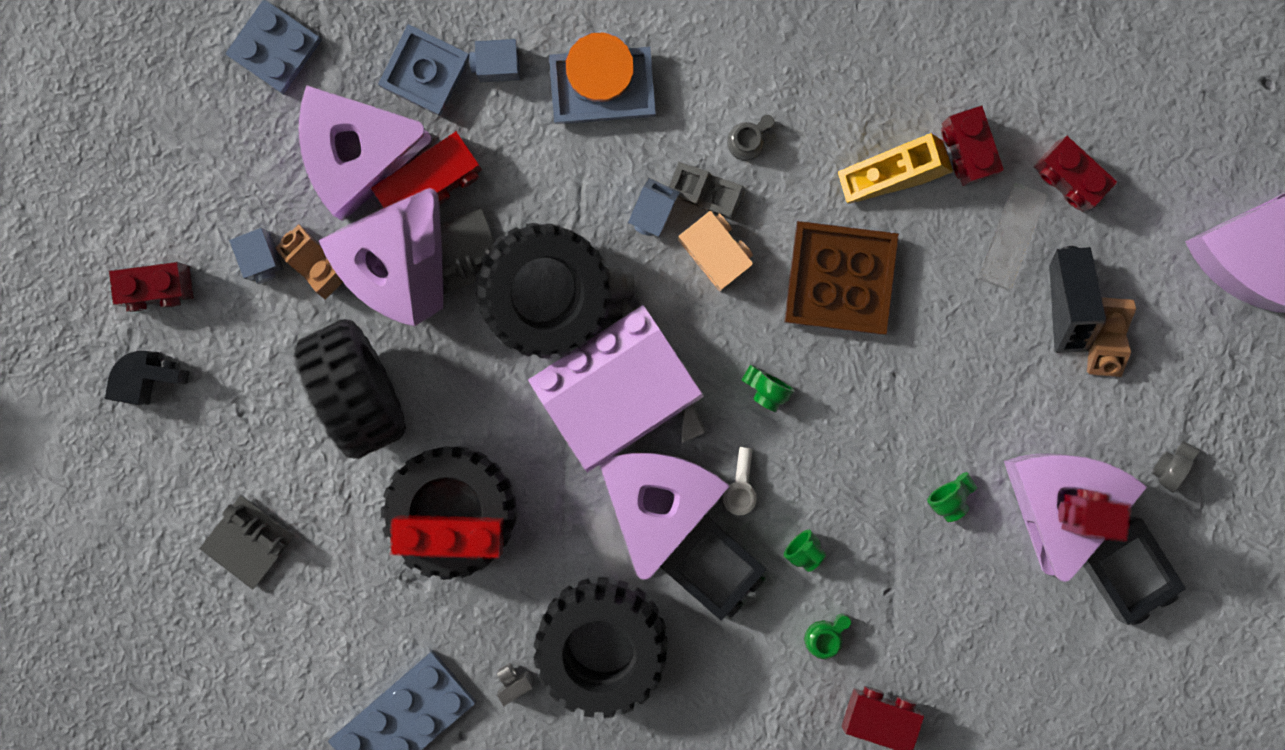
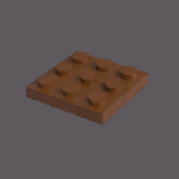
[784,221,899,335]

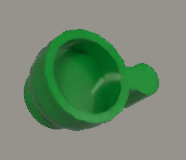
[741,364,795,412]
[927,472,977,522]
[784,529,826,572]
[804,613,851,660]

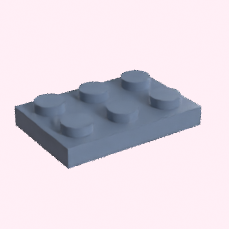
[549,47,656,125]

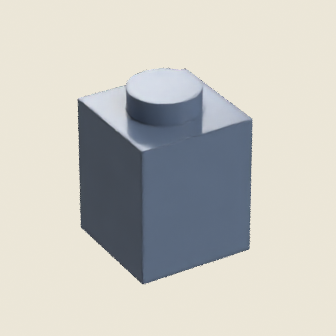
[469,39,520,83]
[628,178,680,237]
[229,228,284,284]

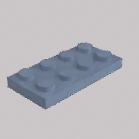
[328,650,476,750]

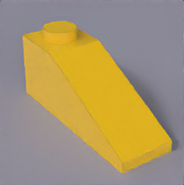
[838,133,953,204]

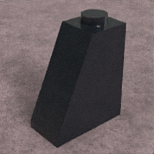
[1049,246,1106,353]

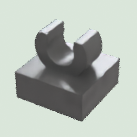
[496,663,535,707]

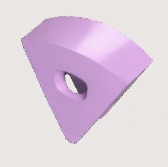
[299,86,432,221]
[319,189,443,326]
[1185,193,1285,313]
[600,452,729,579]
[1004,453,1146,581]

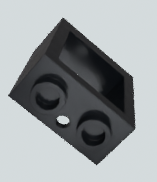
[660,514,767,621]
[1083,516,1186,625]

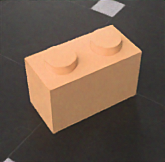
[678,210,753,292]

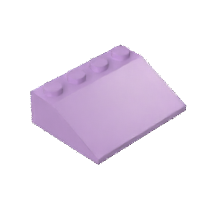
[528,305,704,473]

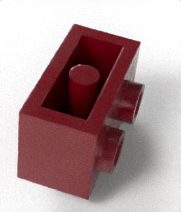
[941,105,1004,187]
[1033,136,1117,212]
[109,262,194,312]
[1058,489,1130,541]
[841,686,924,750]

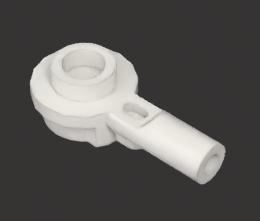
[723,447,757,515]

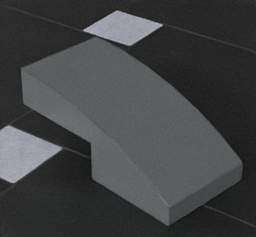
[669,162,746,220]

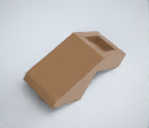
[275,224,343,300]
[1087,297,1136,377]

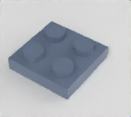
[225,0,322,95]
[378,24,469,117]

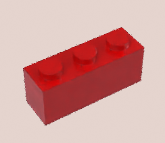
[371,131,482,208]
[391,515,504,558]

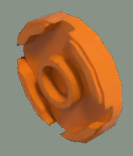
[566,32,633,102]

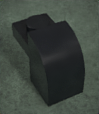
[105,351,190,405]

